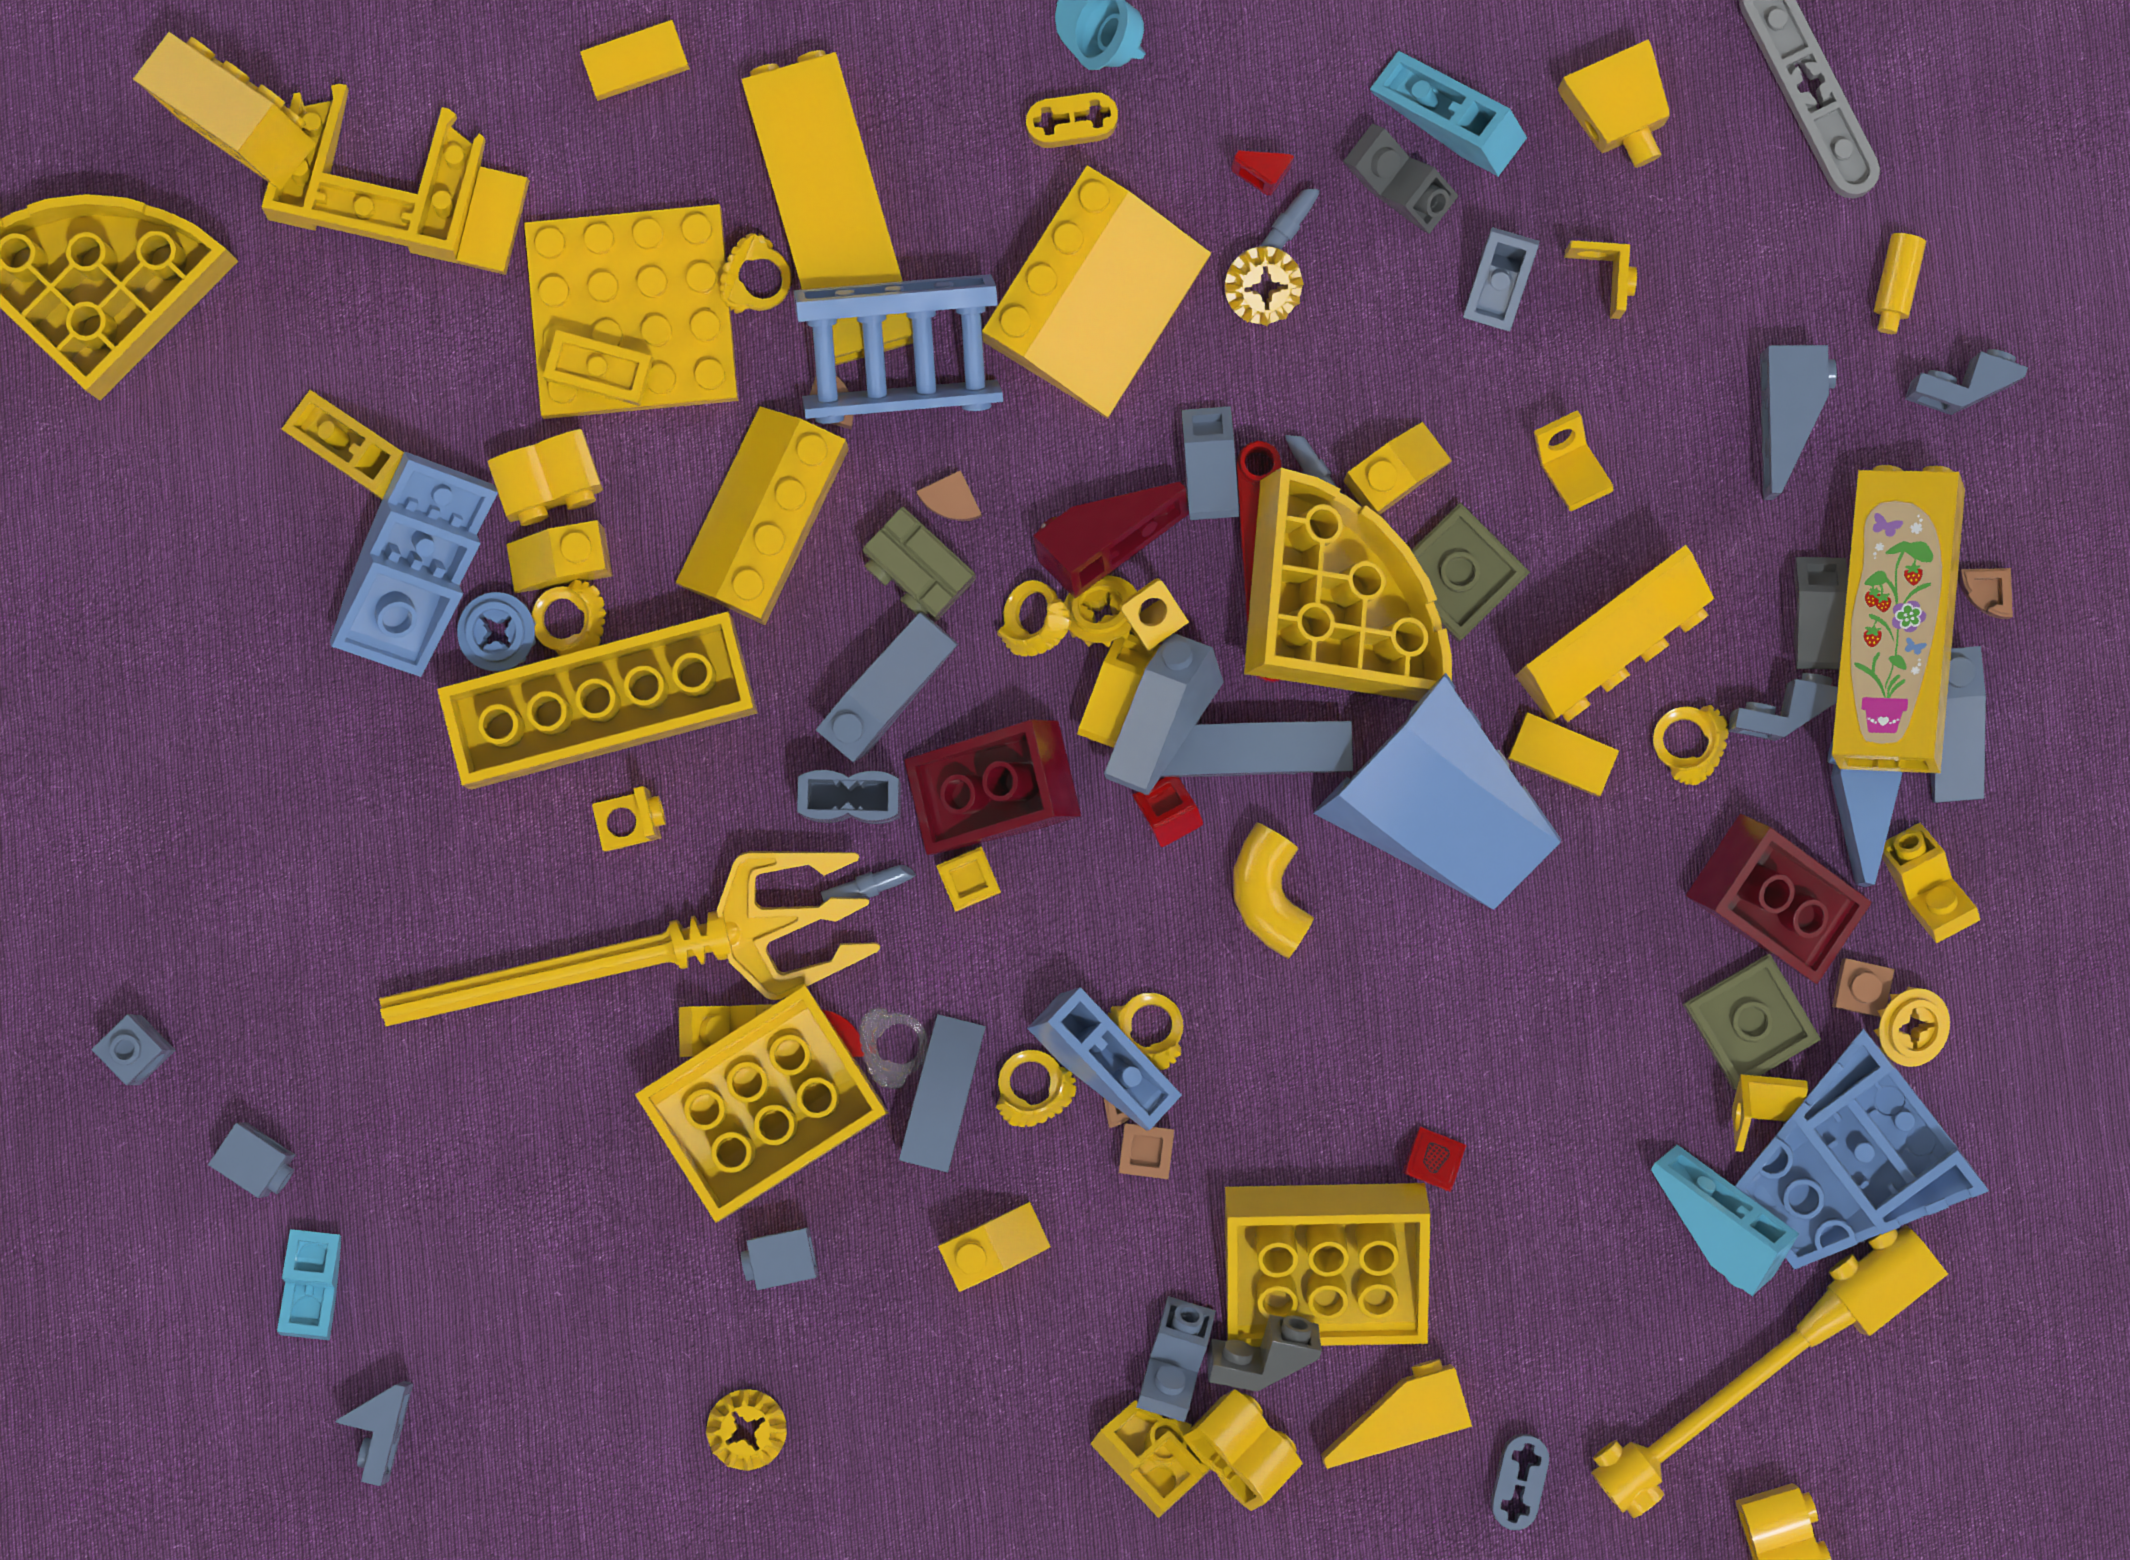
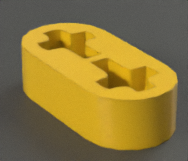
[1026,92,1118,148]

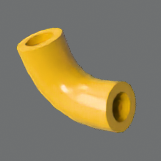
[1233,822,1314,959]

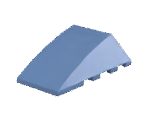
[1313,673,1561,910]
[1735,1028,1989,1270]

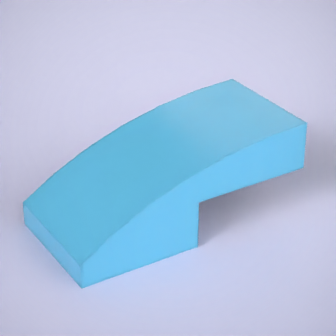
[277,1229,341,1340]

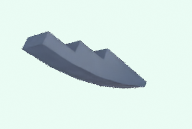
[1161,721,1353,777]

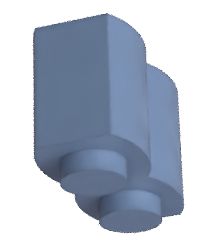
[797,770,901,824]

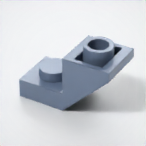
[1905,349,2028,415]
[1182,406,1239,520]
[1728,673,1838,741]
[1136,1296,1216,1422]

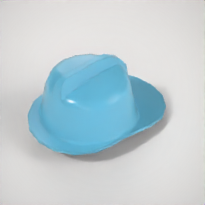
[1055,0,1146,70]

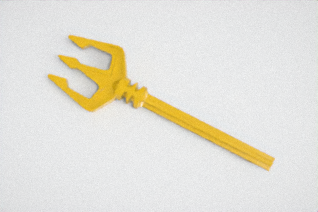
[379,851,880,1027]

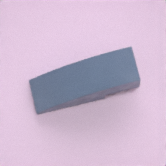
[899,1014,986,1173]

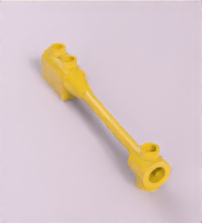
[1591,1225,1948,1518]

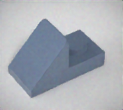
[1463,227,1540,332]
[335,1381,413,1486]

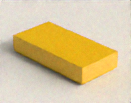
[580,20,690,101]
[456,166,530,275]
[1507,712,1619,797]

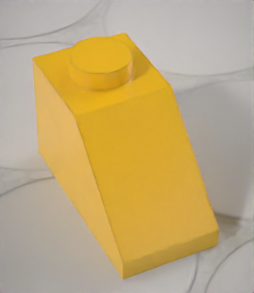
[1344,422,1452,515]
[506,520,612,593]
[938,1202,1051,1292]

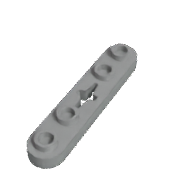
[1739,0,1880,199]

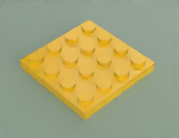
[524,204,739,419]

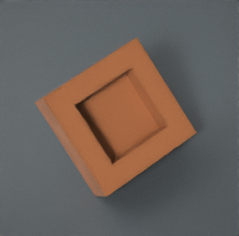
[1832,958,1895,1018]
[1118,1123,1174,1179]

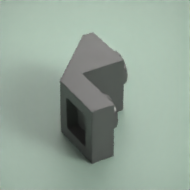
[1343,123,1458,234]
[1793,557,1848,669]
[1207,1314,1322,1392]

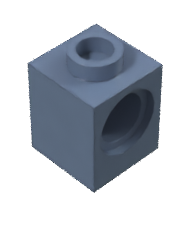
[91,1014,176,1085]
[208,1122,295,1198]
[741,1226,819,1290]

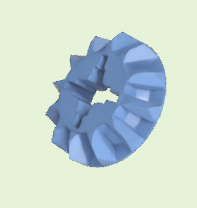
[457,592,536,671]

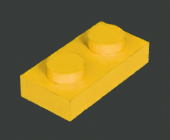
[542,330,653,406]

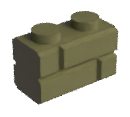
[862,507,976,621]

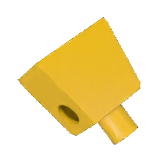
[1558,39,1670,168]

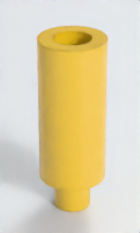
[1873,233,1927,334]

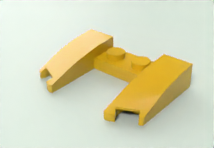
[261,84,485,264]

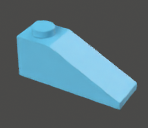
[1370,51,1527,177]
[1651,1145,1799,1296]

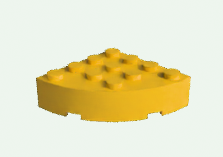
[0,194,238,401]
[1244,468,1452,701]

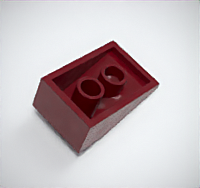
[904,719,1081,855]
[1685,813,1872,984]

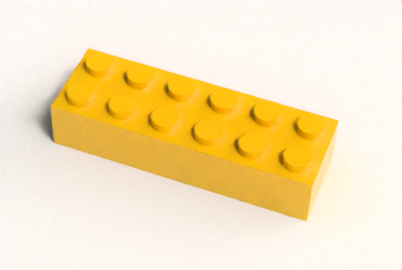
[437,612,758,790]

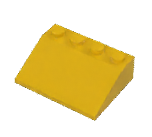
[982,165,1211,419]
[635,985,889,1223]
[1225,1183,1430,1347]

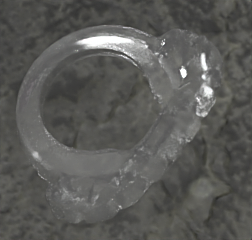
[859,1007,929,1089]

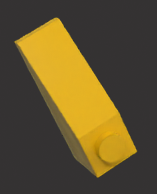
[282,390,404,500]
[1321,1359,1472,1469]

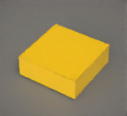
[936,847,1001,912]

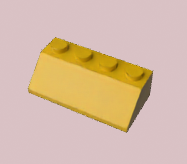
[676,406,849,625]
[1515,545,1714,723]

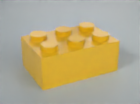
[133,32,316,191]

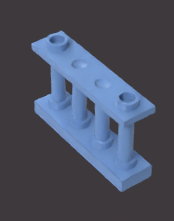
[793,274,1003,424]

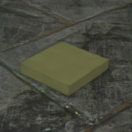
[1412,503,1530,643]
[1682,954,1821,1090]

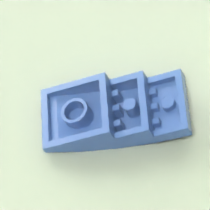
[330,452,498,677]

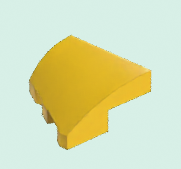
[1091,1400,1211,1518]

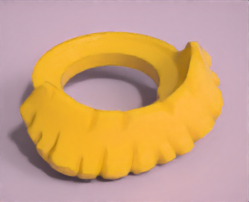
[720,233,792,314]
[531,579,606,657]
[997,580,1072,656]
[1653,705,1729,785]
[1107,993,1183,1070]
[996,1050,1076,1127]

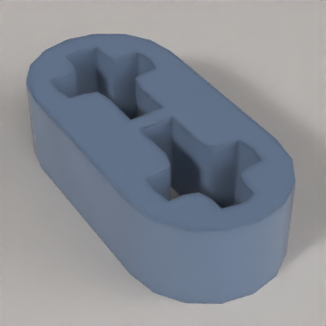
[1490,1434,1549,1530]

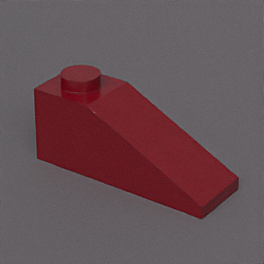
[1033,481,1189,598]

